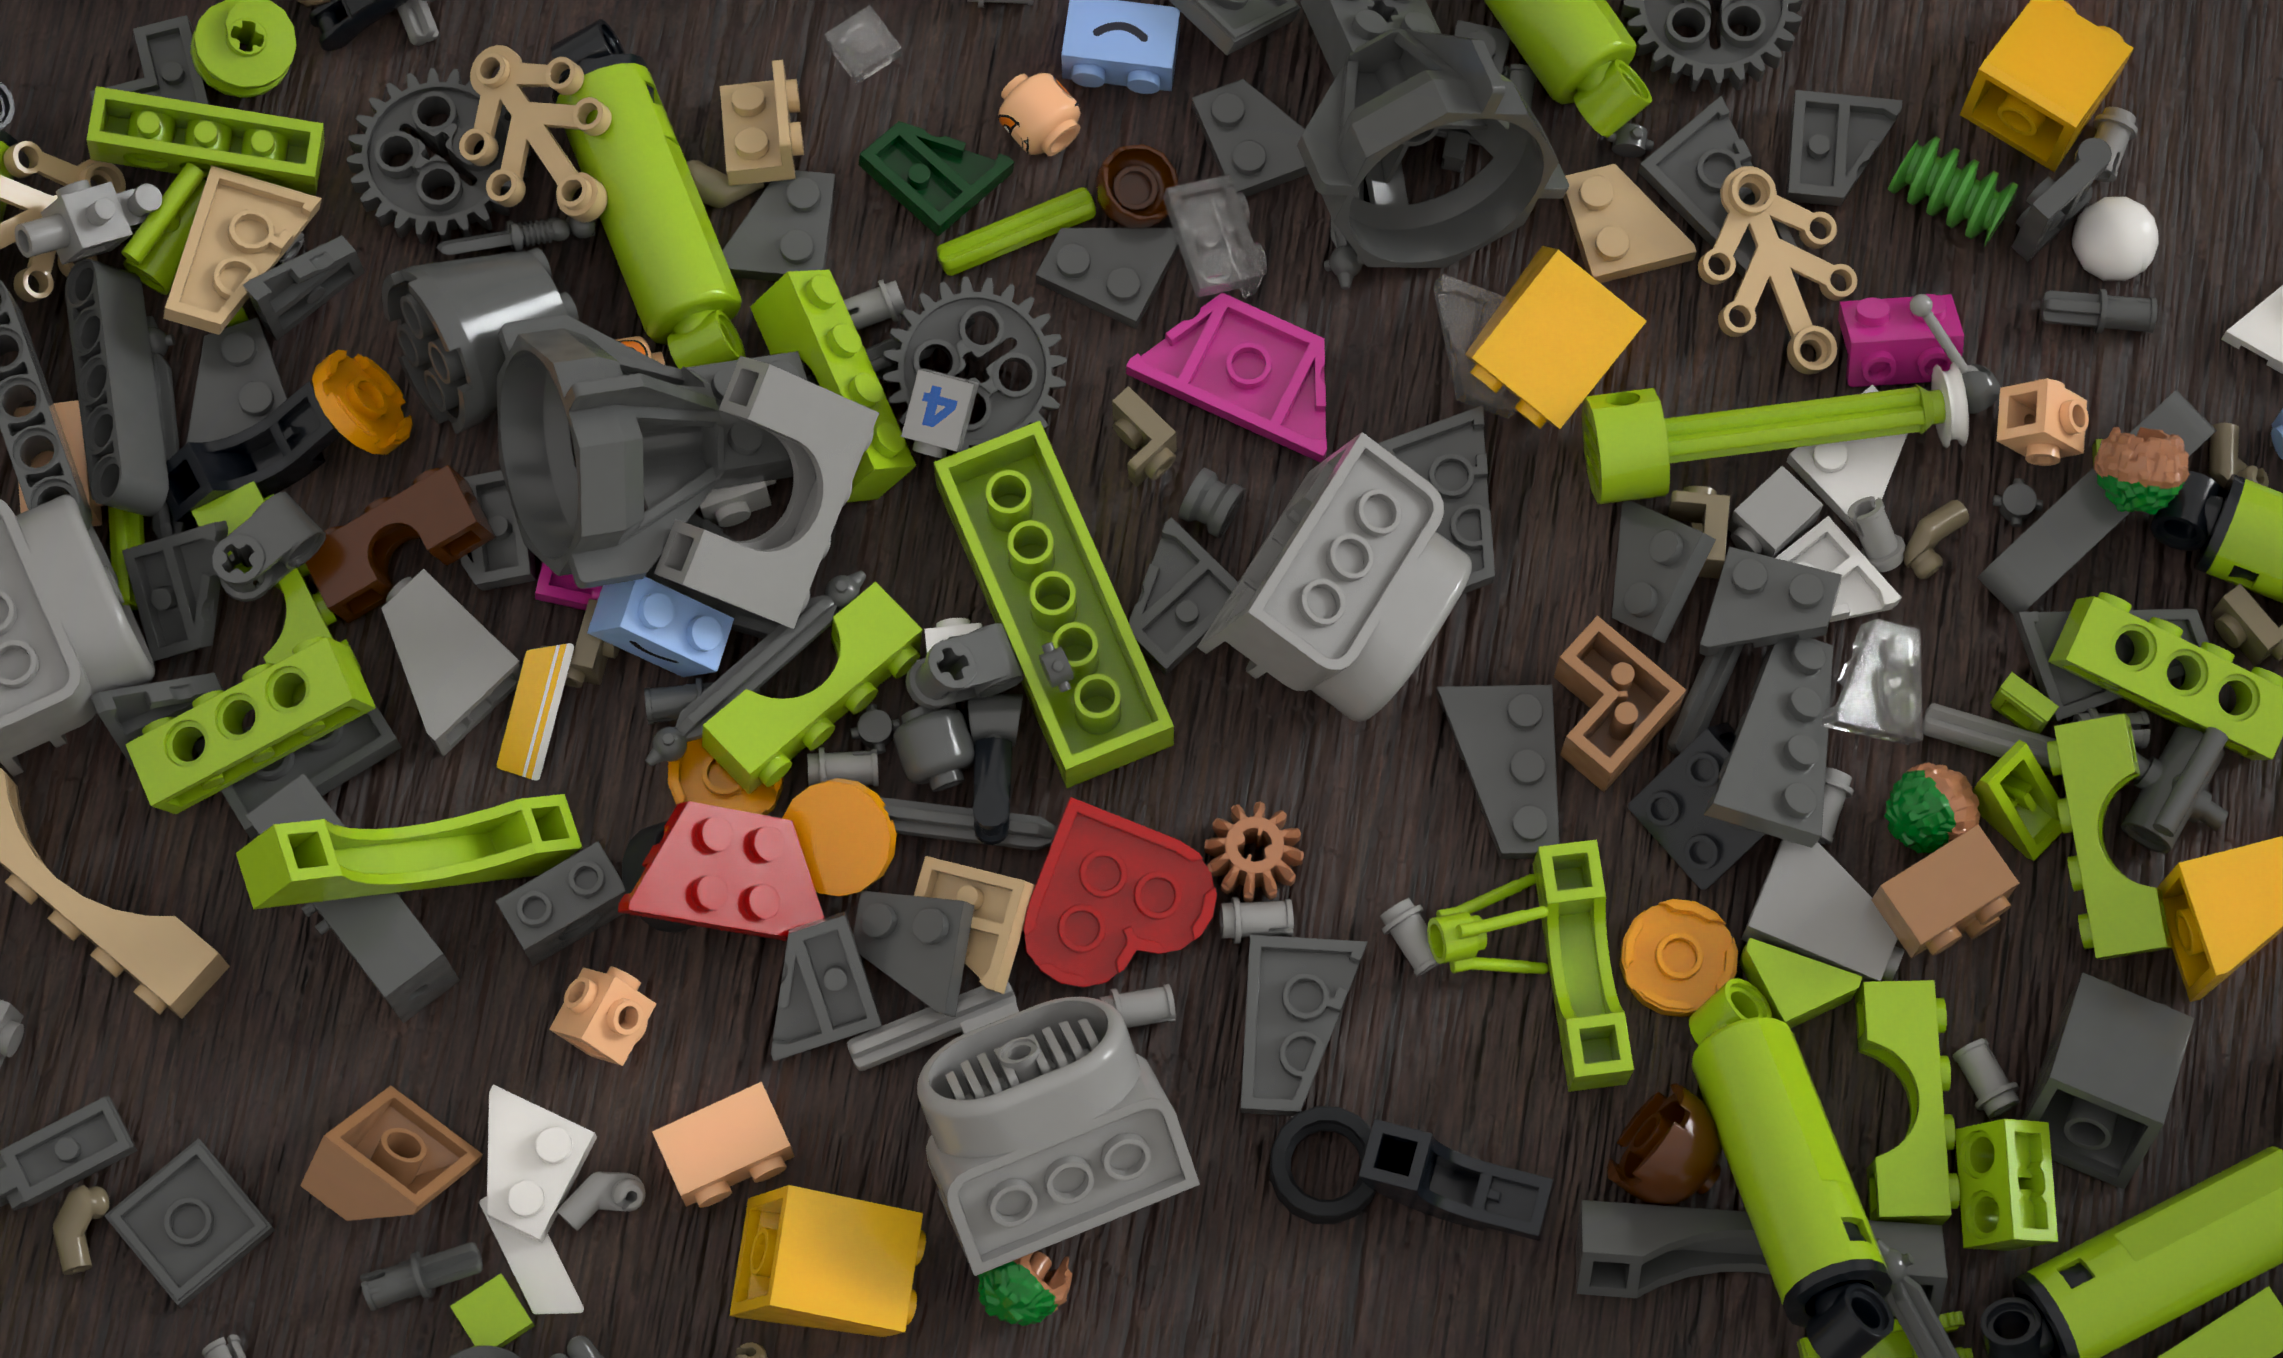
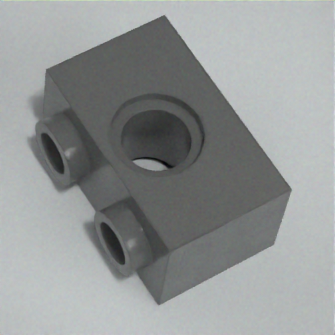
[496,841,626,966]

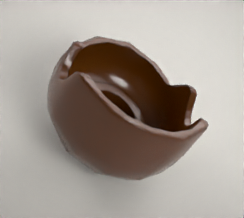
[1095,144,1180,228]

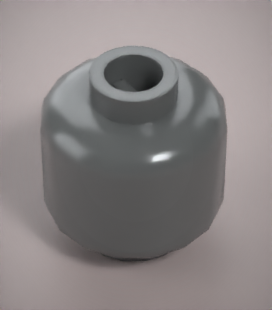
[893,706,975,792]

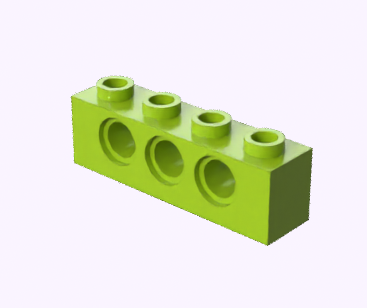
[86,86,325,196]
[2048,592,2283,760]
[125,636,376,814]

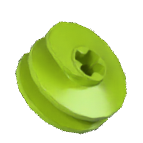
[190,0,297,98]

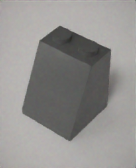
[2021,973,2195,1190]

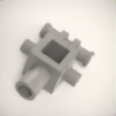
[15,180,162,265]

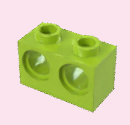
[1955,1119,2058,1251]

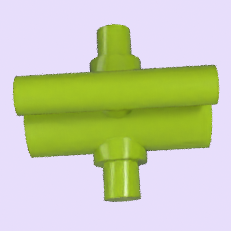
[121,162,206,295]

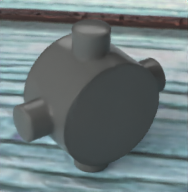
[1606,123,1654,158]
[1992,478,2043,528]
[1039,642,1074,692]
[850,704,901,754]

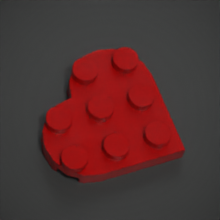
[1022,797,1217,988]

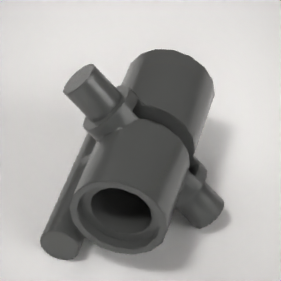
[2121,726,2228,853]

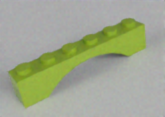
[236,794,583,910]

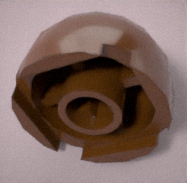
[1607,1083,1722,1206]

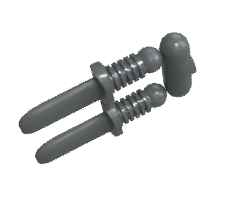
[436,216,596,255]

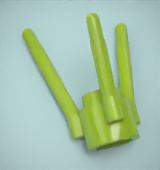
[1427,874,1549,974]

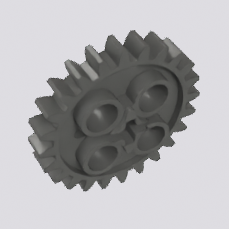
[1621,0,1803,94]
[347,68,531,245]
[882,277,1067,454]

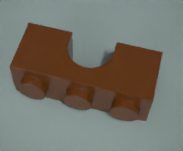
[305,465,496,623]

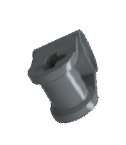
[212,492,326,602]
[905,623,1025,709]

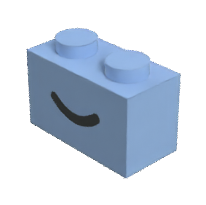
[1061,0,1181,94]
[587,577,734,677]

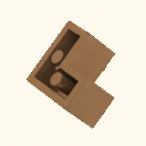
[1554,616,1686,792]
[1871,824,2019,958]

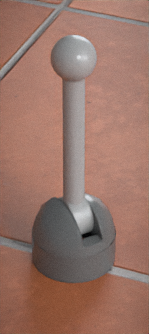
[1910,294,2002,414]

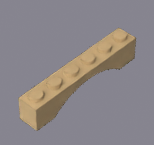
[0,768,230,1019]

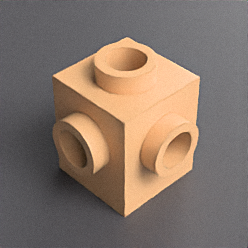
[1996,378,2089,466]
[549,966,656,1066]

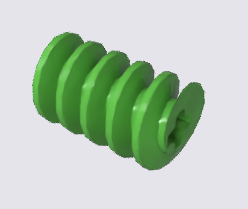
[1888,136,2018,247]

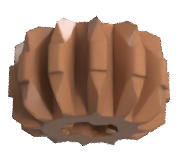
[1204,801,1304,902]

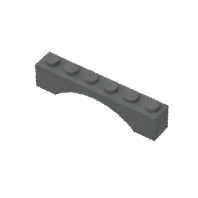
[1575,1200,1948,1318]

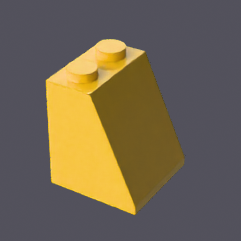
[1959,0,2134,172]
[1465,246,1647,429]
[2157,836,2283,1002]
[729,1185,926,1337]

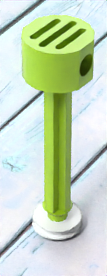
[1582,362,1969,504]

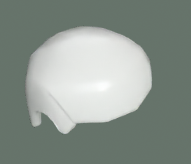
[2072,197,2159,281]

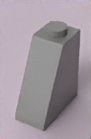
[381,569,522,757]
[1741,839,1905,988]

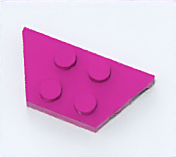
[1126,292,1327,463]

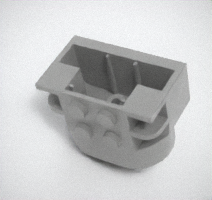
[1197,432,1472,722]
[0,494,155,777]
[917,997,1200,1276]

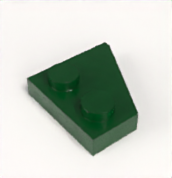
[858,121,1014,236]

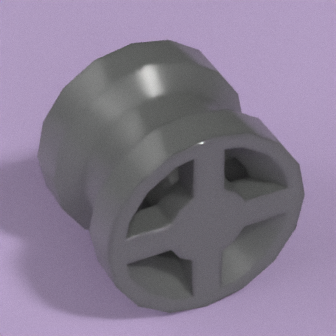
[1178,467,1246,538]

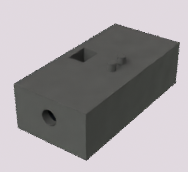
[245,773,460,1024]

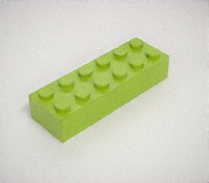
[933,421,1174,788]

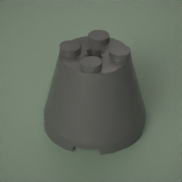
[382,248,579,434]

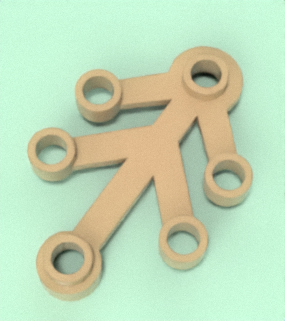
[459,45,612,223]
[0,141,126,302]
[1698,166,1858,375]

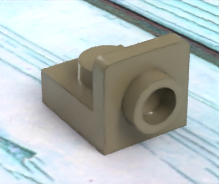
[1112,386,1177,487]
[1667,486,1730,579]

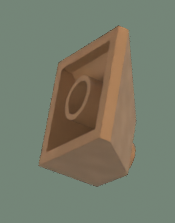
[300,1085,483,1221]

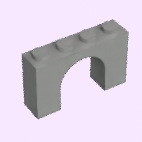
[654,356,879,629]

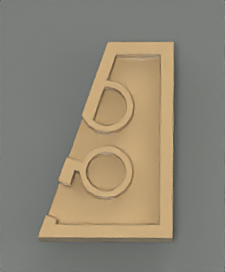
[163,165,322,335]

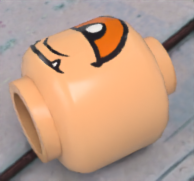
[998,73,1081,156]

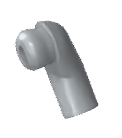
[556,1172,646,1231]

